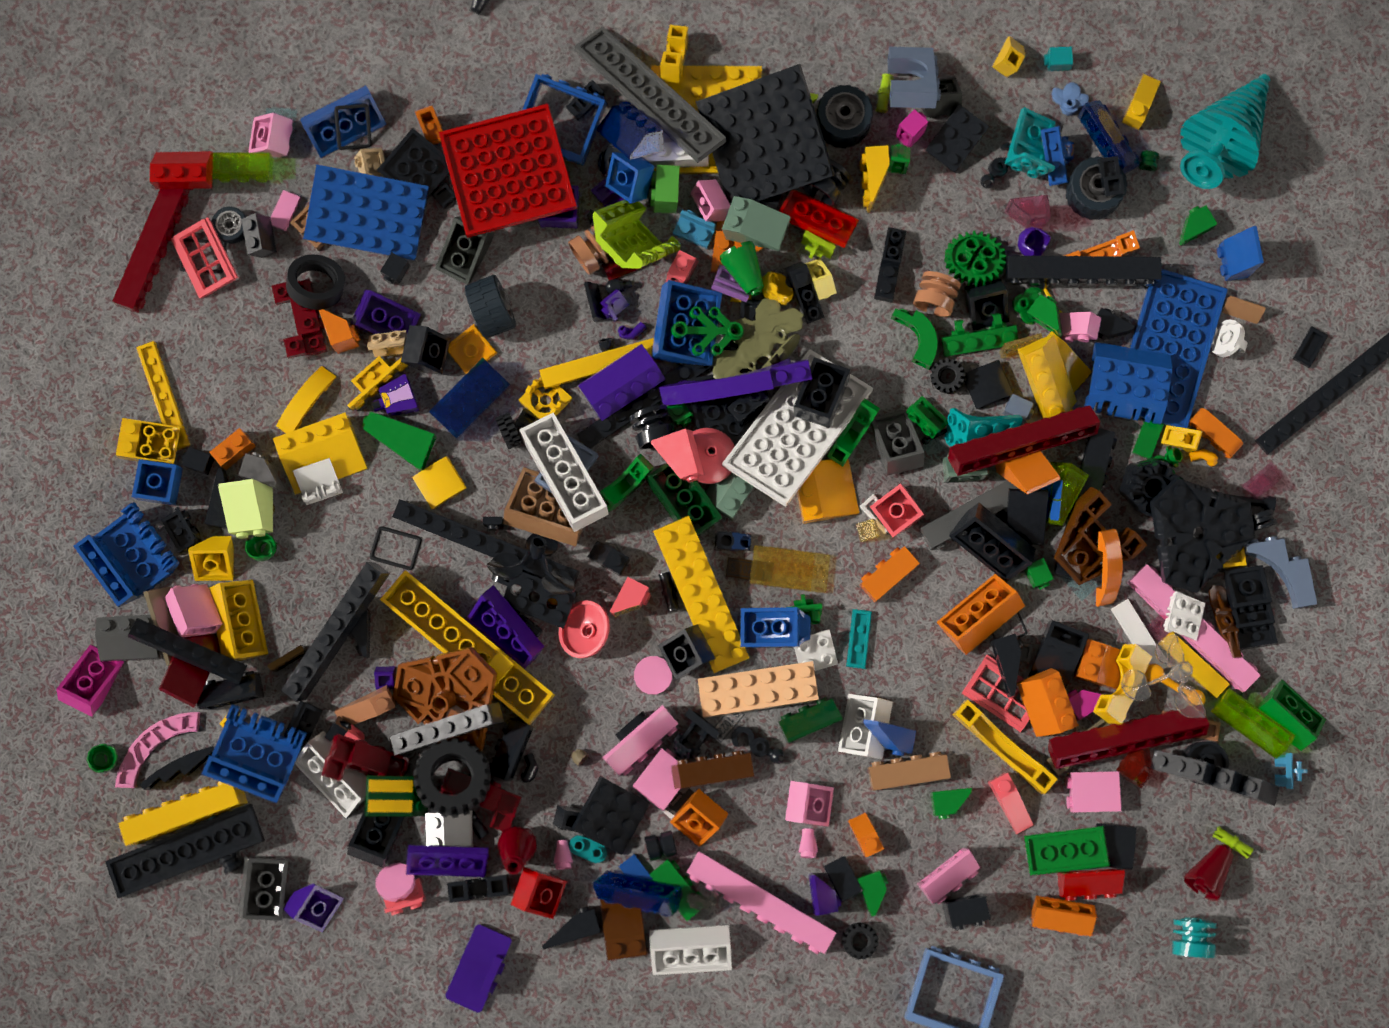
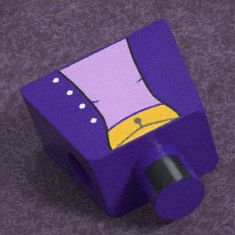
[371,374,420,417]

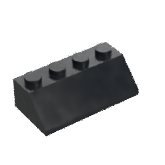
[949,503,1036,582]

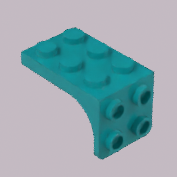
[1005,107,1056,178]
[945,408,1023,447]

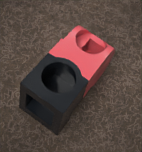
[324,716,365,741]

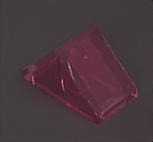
[1242,462,1283,498]

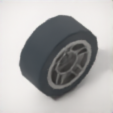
[211,206,246,244]

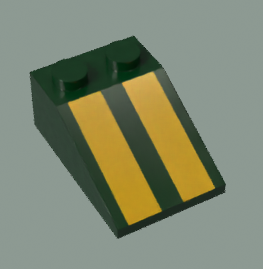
[365,776,428,816]

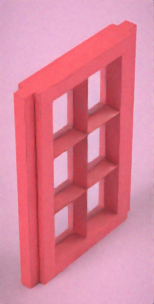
[171,217,239,299]
[961,655,1029,732]

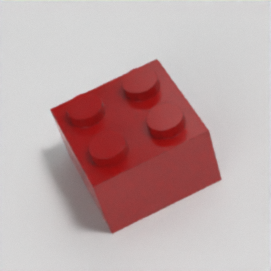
[510,867,567,919]

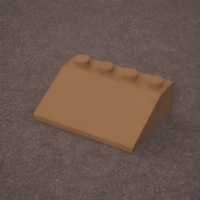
[503,467,583,547]

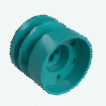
[1172,917,1217,958]

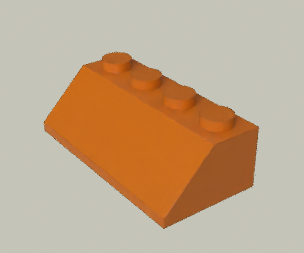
[937,574,1025,655]

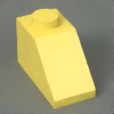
[805,258,837,300]

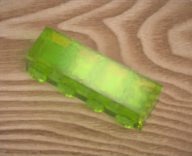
[212,152,274,183]
[1211,688,1295,759]

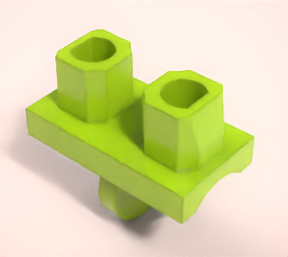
[801,230,836,259]

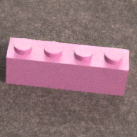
[603,705,678,776]

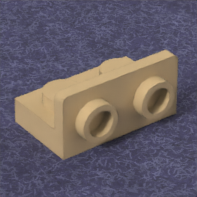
[354,148,385,177]
[367,330,407,357]

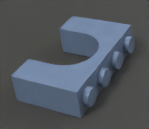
[887,47,941,108]

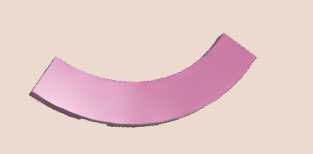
[115,712,200,788]

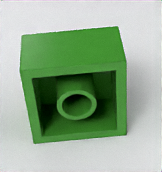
[650,165,680,213]

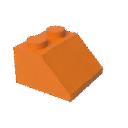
[319,309,361,354]
[670,789,729,847]

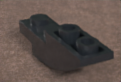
[874,227,907,303]

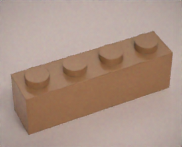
[868,751,951,791]

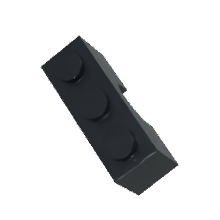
[447,874,511,903]

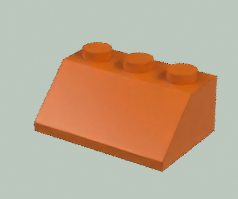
[1017,668,1079,737]

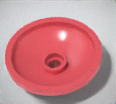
[693,428,735,484]
[559,600,610,658]

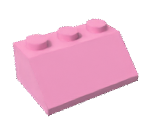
[917,848,980,904]

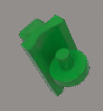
[791,594,822,625]

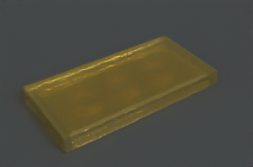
[749,545,830,593]

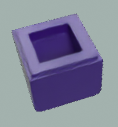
[374,666,395,690]

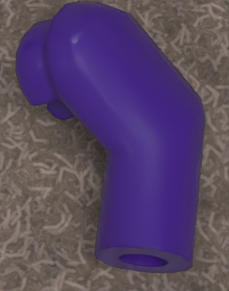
[618,322,647,340]

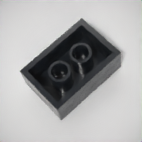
[793,357,850,428]

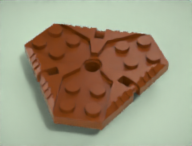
[393,647,497,751]

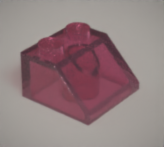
[1005,195,1051,230]

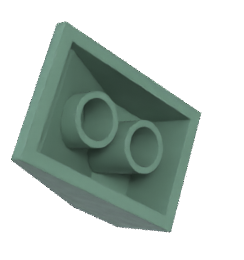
[722,196,791,251]

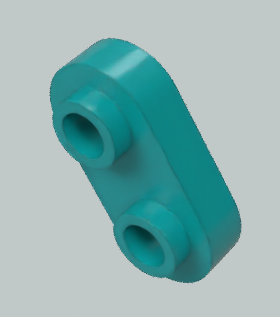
[569,835,607,863]

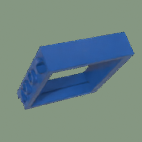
[522,73,607,166]

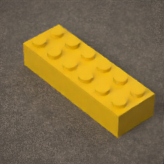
[118,782,248,846]

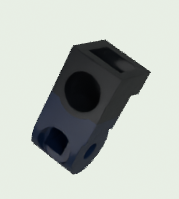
[714,531,751,551]

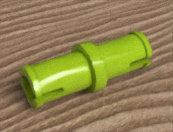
[875,74,894,113]
[1212,826,1254,859]

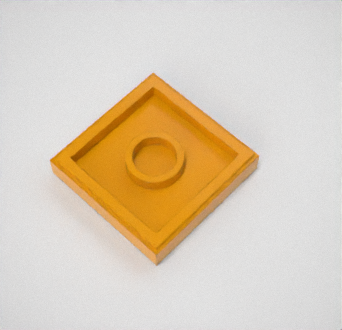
[448,324,497,376]

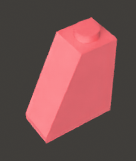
[651,428,704,482]

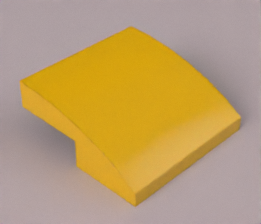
[412,456,467,509]

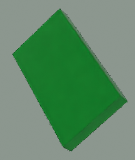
[1024,826,1110,876]

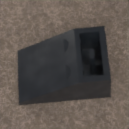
[1029,620,1089,690]

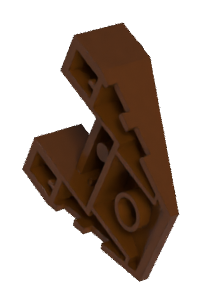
[1054,487,1147,585]

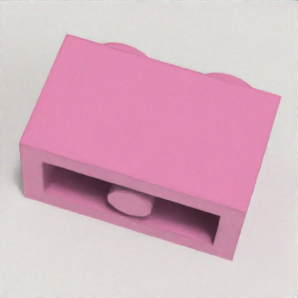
[691,180,730,222]
[1060,312,1101,343]

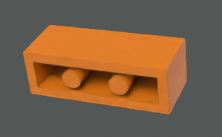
[860,546,920,603]
[1031,895,1097,937]

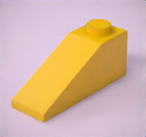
[1121,74,1161,130]

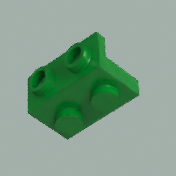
[905,396,948,439]

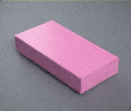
[271,190,301,231]

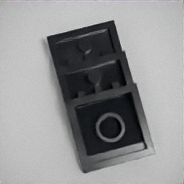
[1224,565,1278,650]

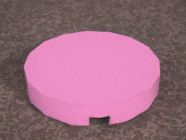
[634,656,672,695]
[376,863,415,902]

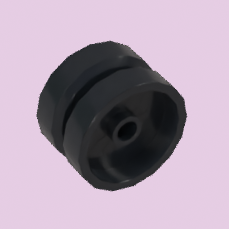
[1181,741,1230,785]

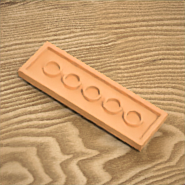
[698,661,819,718]

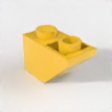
[992,36,1025,77]

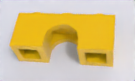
[660,25,688,83]

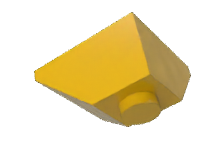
[188,536,234,581]

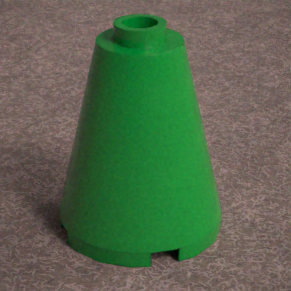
[719,241,764,297]

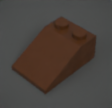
[600,893,648,961]

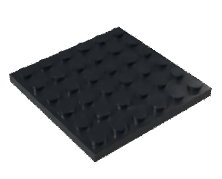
[696,64,835,205]

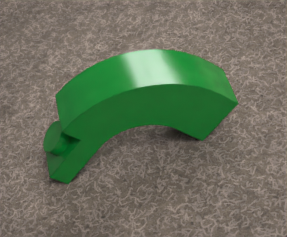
[891,308,937,370]
[827,398,880,467]
[599,454,654,513]

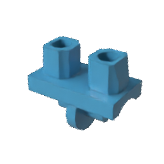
[1275,753,1308,789]

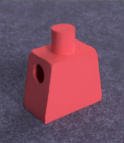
[666,250,698,284]

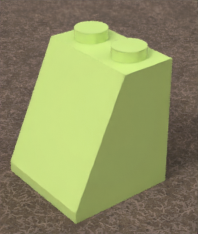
[218,479,273,539]

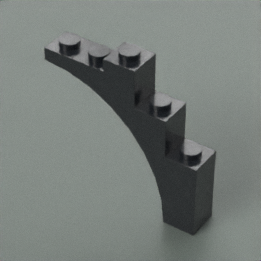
[1150,750,1280,806]

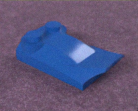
[740,607,811,648]

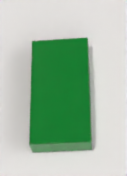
[1132,419,1164,459]

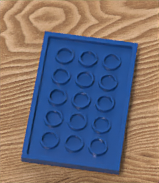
[303,164,429,261]

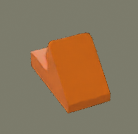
[415,105,443,145]

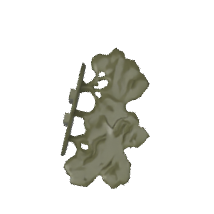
[712,298,804,379]

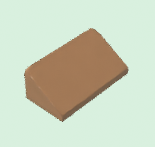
[1221,296,1266,324]

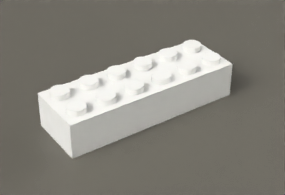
[519,412,609,532]

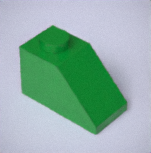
[887,144,910,174]
[1179,205,1217,246]
[1027,294,1063,338]
[930,788,972,819]
[857,870,888,917]

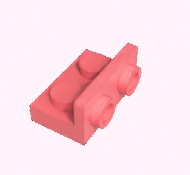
[384,878,426,915]

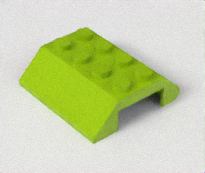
[593,200,681,269]

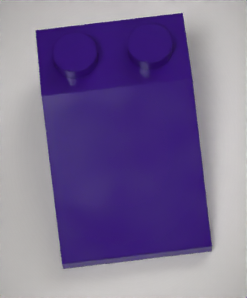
[350,290,421,335]

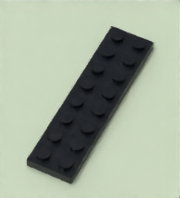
[105,804,265,898]

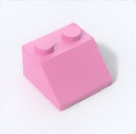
[248,113,293,158]
[785,781,834,827]

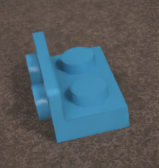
[673,210,716,249]

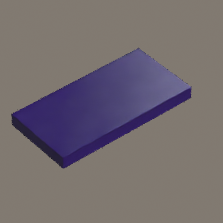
[406,845,488,877]

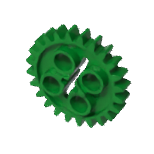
[944,231,1006,287]

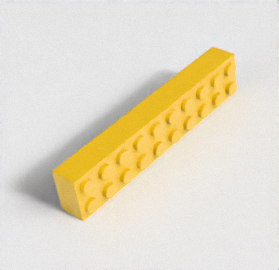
[380,570,555,725]

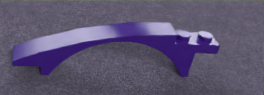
[659,359,812,405]

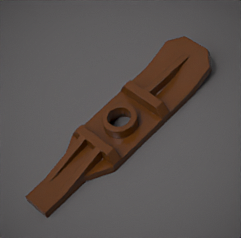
[1208,585,1242,658]

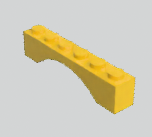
[952,699,1057,794]

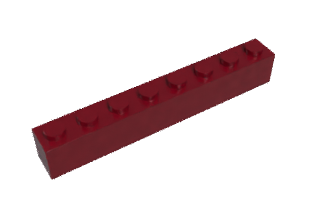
[112,189,193,313]
[948,405,1101,476]
[1048,705,1210,769]

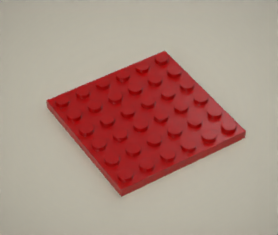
[439,104,577,238]

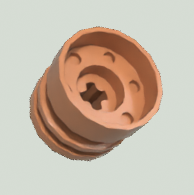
[568,225,614,275]
[913,271,961,317]

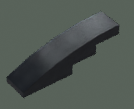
[139,746,215,790]

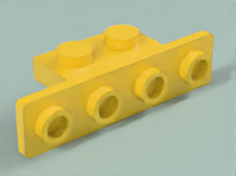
[347,356,408,411]

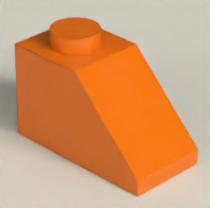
[848,812,884,858]

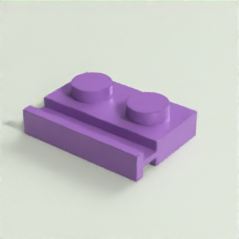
[711,265,749,302]

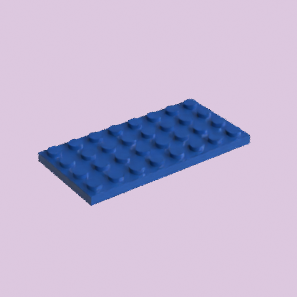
[1114,269,1228,428]

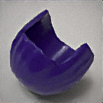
[1018,227,1051,256]

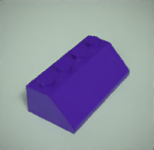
[578,344,665,421]

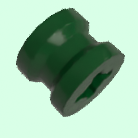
[1139,151,1160,171]

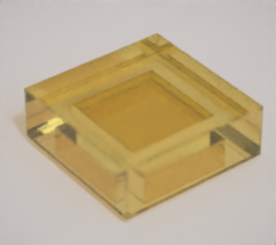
[856,519,880,542]

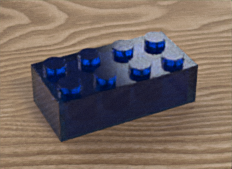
[429,358,510,440]

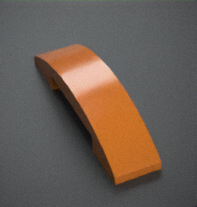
[1064,230,1140,257]
[1096,529,1123,607]

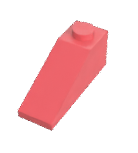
[988,773,1033,835]

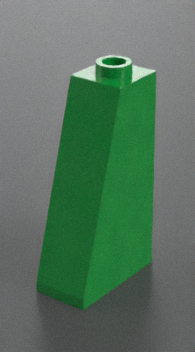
[362,411,436,471]

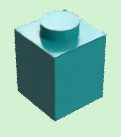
[1044,46,1073,71]

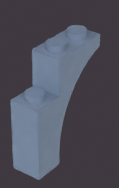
[1244,536,1317,609]

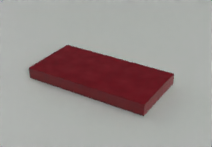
[158,634,220,707]

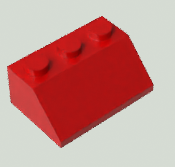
[149,151,213,189]
[1057,869,1125,901]

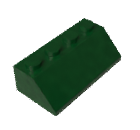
[646,463,722,537]

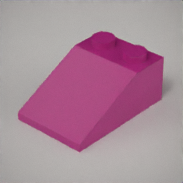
[56,645,124,717]

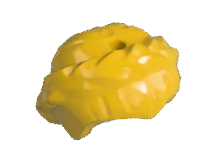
[762,271,794,305]

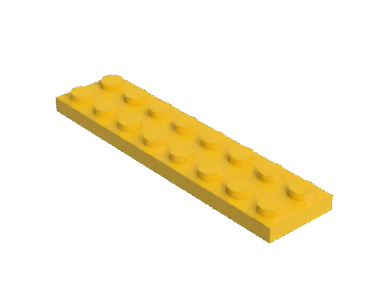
[653,516,749,673]

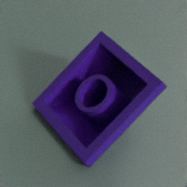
[809,873,841,916]
[283,883,344,932]

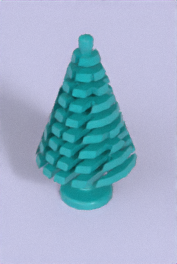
[1180,74,1270,189]

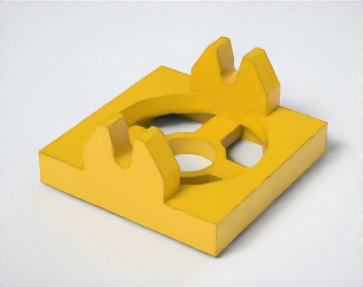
[519,377,572,419]

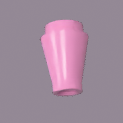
[799,829,818,858]
[553,840,573,870]

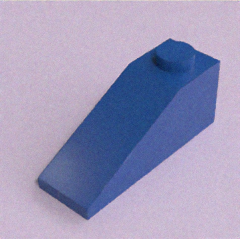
[863,719,916,756]

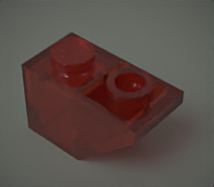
[1116,748,1153,789]

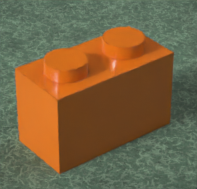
[210,428,256,470]

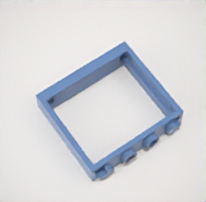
[904,946,1004,1028]

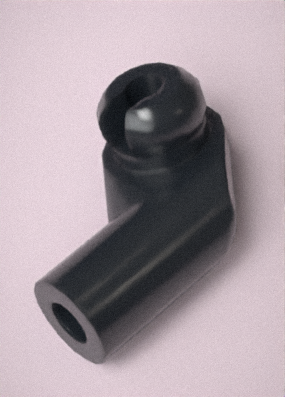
[521,753,539,783]

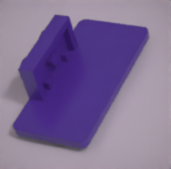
[445,924,512,1013]

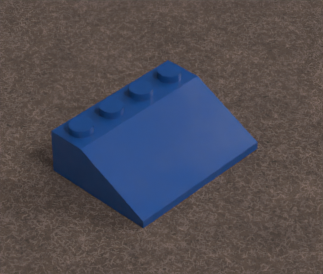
[651,280,722,366]

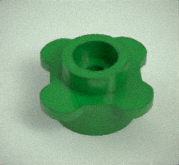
[1165,446,1183,468]

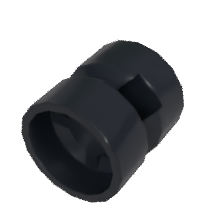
[644,830,677,862]

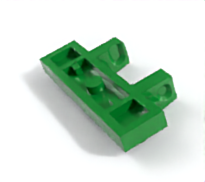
[941,313,1019,357]

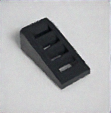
[565,80,605,120]

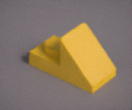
[1161,425,1202,452]

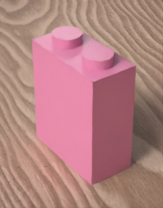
[165,584,223,637]
[632,748,680,811]
[1065,771,1121,812]

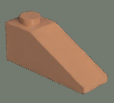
[334,685,396,725]

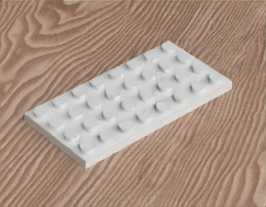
[722,349,873,507]

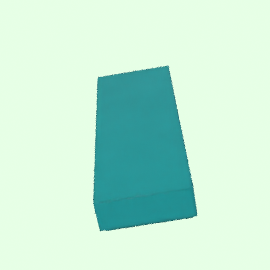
[846,609,872,669]

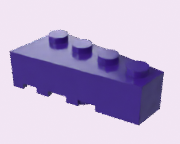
[466,585,544,669]

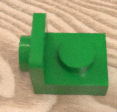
[667,403,693,427]

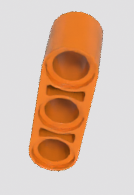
[1189,408,1243,459]

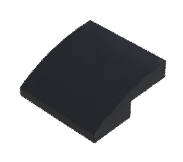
[964,360,1014,410]
[1095,823,1136,870]

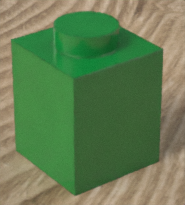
[1024,558,1054,590]

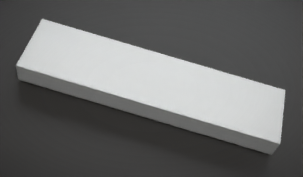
[1111,599,1169,669]

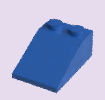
[1217,226,1264,281]

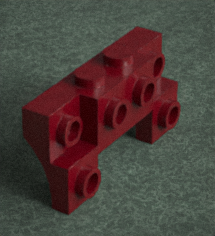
[271,279,328,359]
[321,734,409,781]
[440,768,522,831]

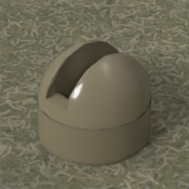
[572,749,589,766]

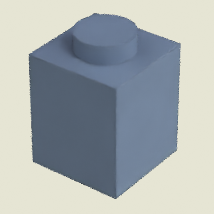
[1003,394,1034,423]

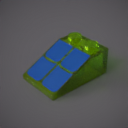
[1041,462,1089,526]

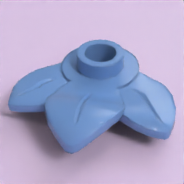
[1052,82,1089,115]

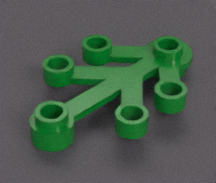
[671,306,744,356]

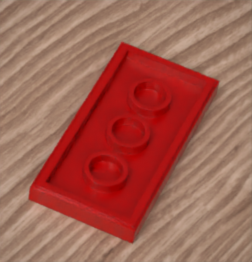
[779,189,859,248]

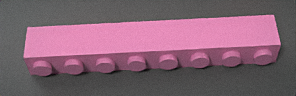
[1127,565,1261,692]
[687,851,836,955]

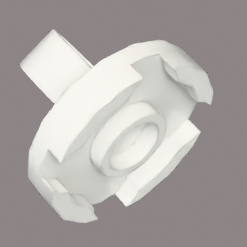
[1211,319,1248,357]

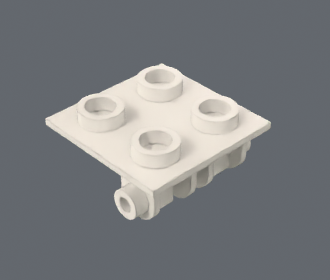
[293,458,343,505]
[1163,591,1206,640]
[793,629,838,671]

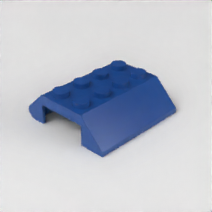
[1084,342,1172,425]
[73,502,180,607]
[202,704,307,803]

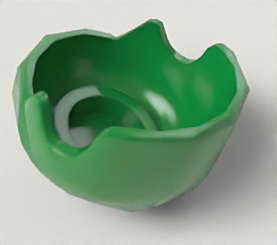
[245,533,277,562]
[86,743,118,774]

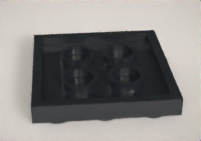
[377,128,449,200]
[572,776,650,855]

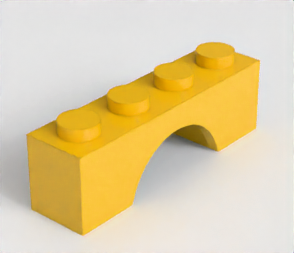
[1093,644,1152,724]

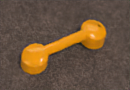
[1143,664,1205,707]

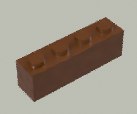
[671,750,754,789]

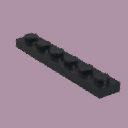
[128,618,248,685]

